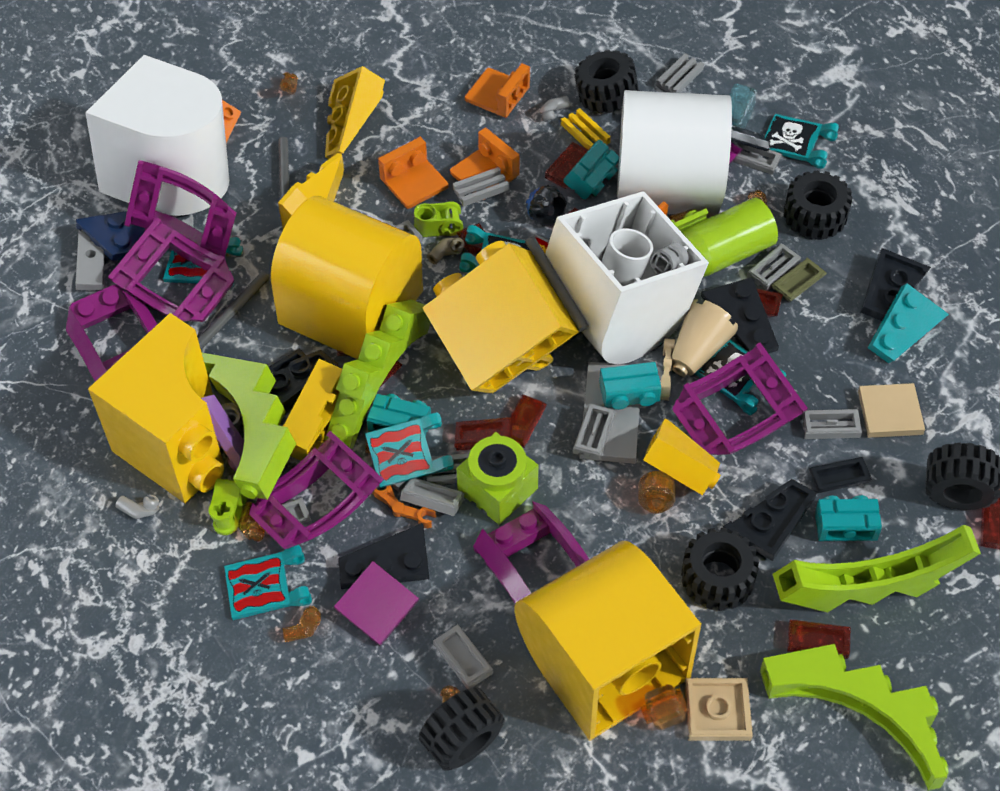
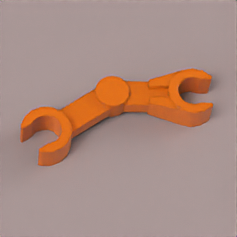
[372,485,436,529]

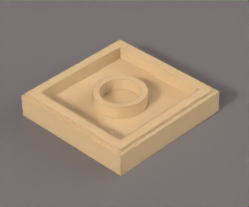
[858,383,925,438]
[685,678,753,741]

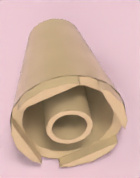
[671,299,738,377]

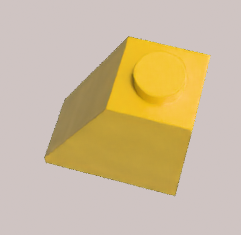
[643,418,721,496]

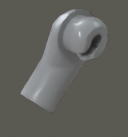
[115,495,159,519]

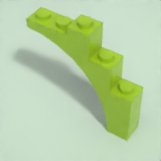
[325,299,431,449]
[773,525,981,613]
[760,644,949,790]

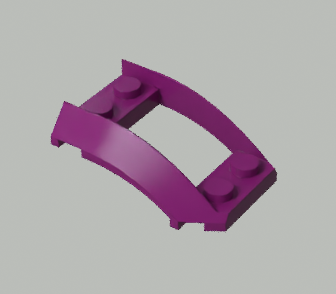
[124,160,237,257]
[108,218,234,322]
[66,284,157,382]
[672,343,808,455]
[249,431,384,549]
[473,501,589,603]

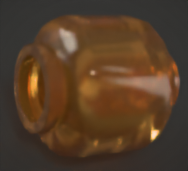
[638,471,676,514]
[640,684,689,730]

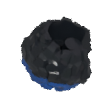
[526,185,567,226]

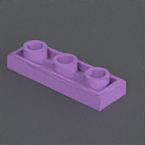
[201,395,244,471]

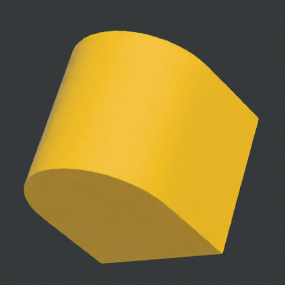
[271,196,423,359]
[514,541,701,741]

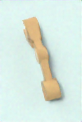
[660,338,675,401]

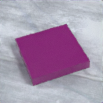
[334,562,419,646]

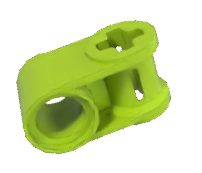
[414,201,464,238]
[209,479,247,535]

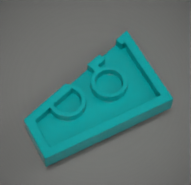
[867,283,949,363]

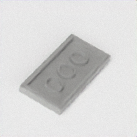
[579,362,640,464]

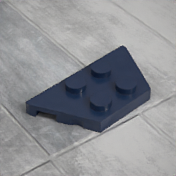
[76,211,173,261]

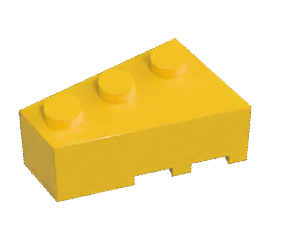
[282,359,342,461]

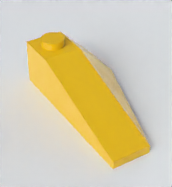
[325,66,385,159]
[278,153,344,229]

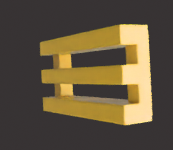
[561,108,611,150]

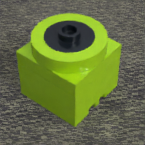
[456,432,539,525]

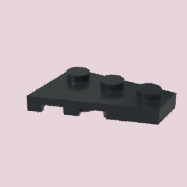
[860,248,931,321]
[701,277,779,353]
[269,350,339,410]
[723,479,817,561]
[338,523,429,590]

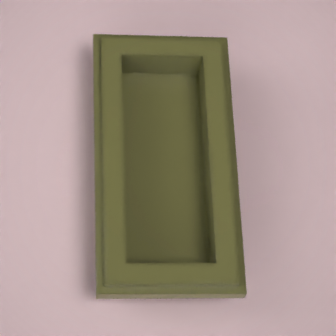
[771,257,827,302]

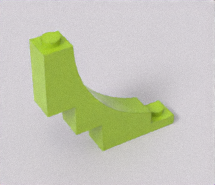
[202,353,296,500]

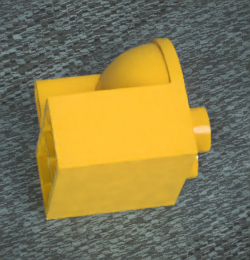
[422,241,579,393]

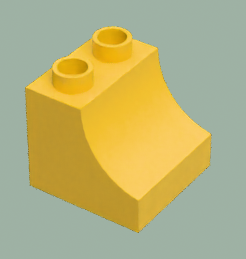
[88,313,224,504]

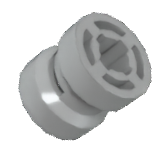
[650,243,689,275]

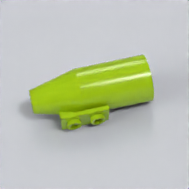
[671,197,778,277]

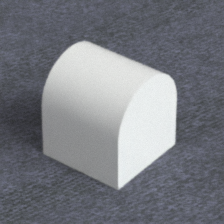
[85,55,229,216]
[617,90,732,216]
[541,191,709,364]

